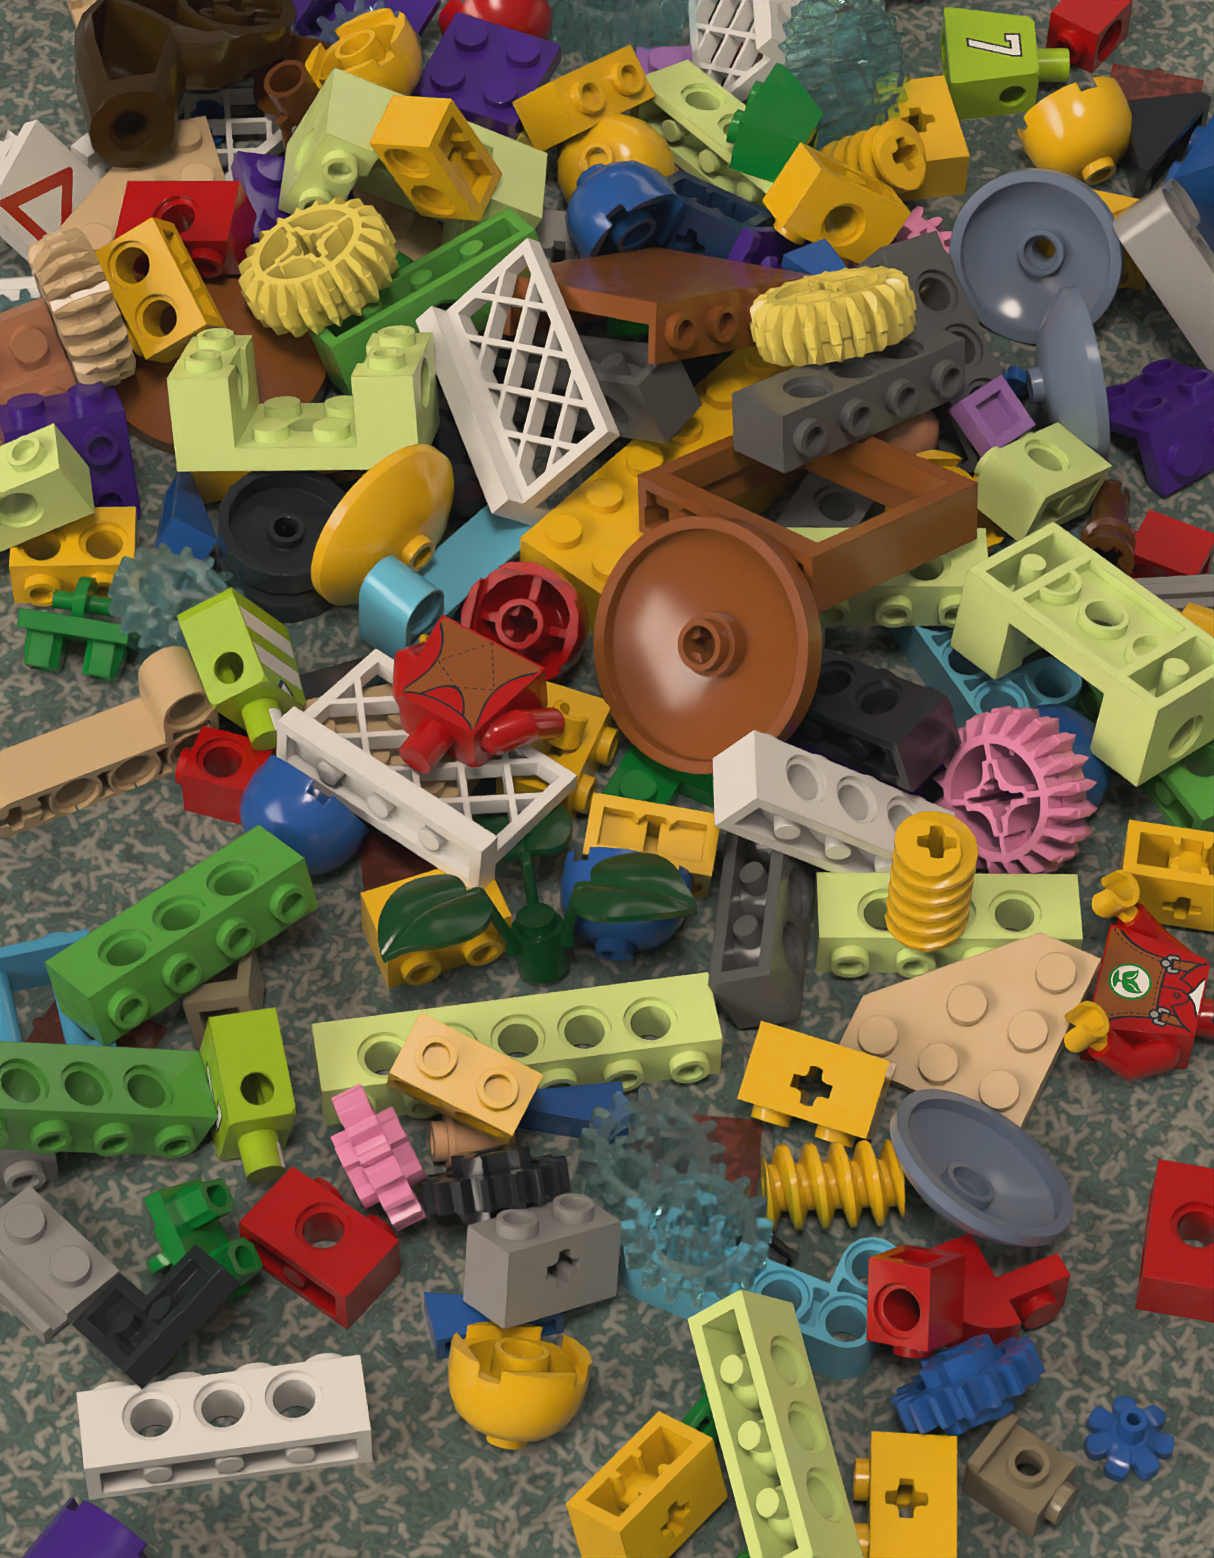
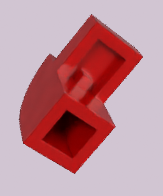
[911,1233,1071,1348]

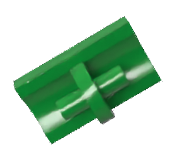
[17,576,142,683]
[144,1178,263,1302]

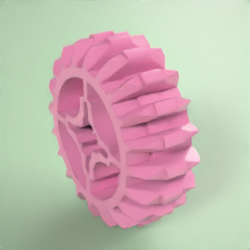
[932,706,1098,874]

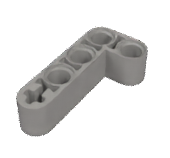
[1113,178,1214,372]

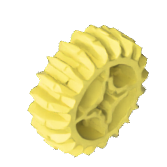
[238,196,399,338]
[749,266,917,368]

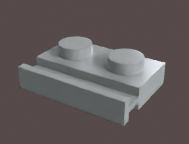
[0,1185,120,1345]

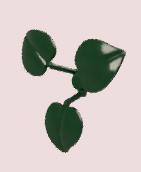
[378,803,698,983]

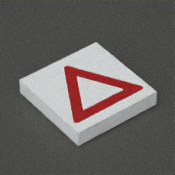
[0,120,101,261]

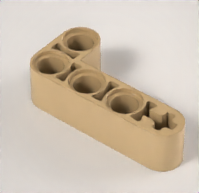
[0,646,219,838]

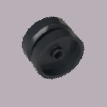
[217,470,346,623]

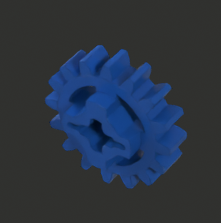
[890,1334,1046,1436]

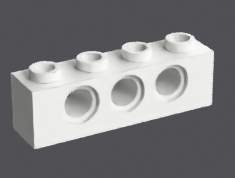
[713,730,955,873]
[76,1353,373,1500]

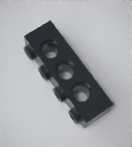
[788,647,962,792]

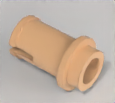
[429,1114,516,1168]

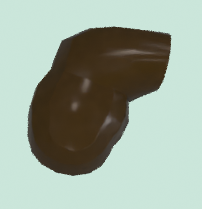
[74,0,297,168]

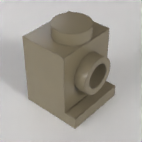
[183,949,265,1051]
[961,1412,1079,1539]

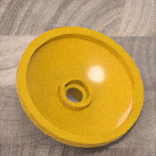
[311,444,454,606]

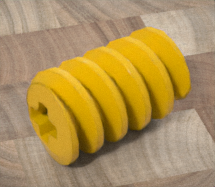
[820,119,927,213]
[884,811,979,952]
[761,1139,905,1232]

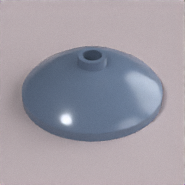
[949,168,1124,344]
[1026,286,1110,461]
[890,1089,1074,1247]

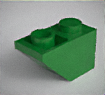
[726,63,824,183]

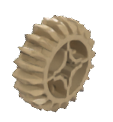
[27,227,136,387]

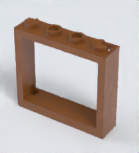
[637,435,978,613]

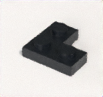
[72,1244,240,1389]

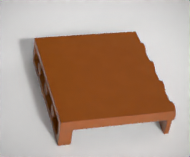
[503,247,813,365]

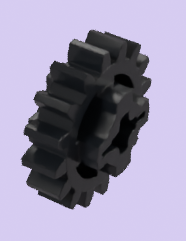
[420,1143,571,1224]

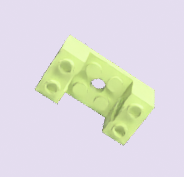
[278,67,548,246]
[167,325,440,472]
[950,522,1214,787]

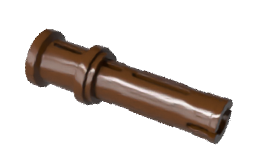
[1080,479,1136,576]

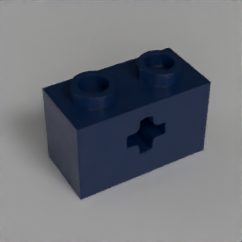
[641,170,775,259]

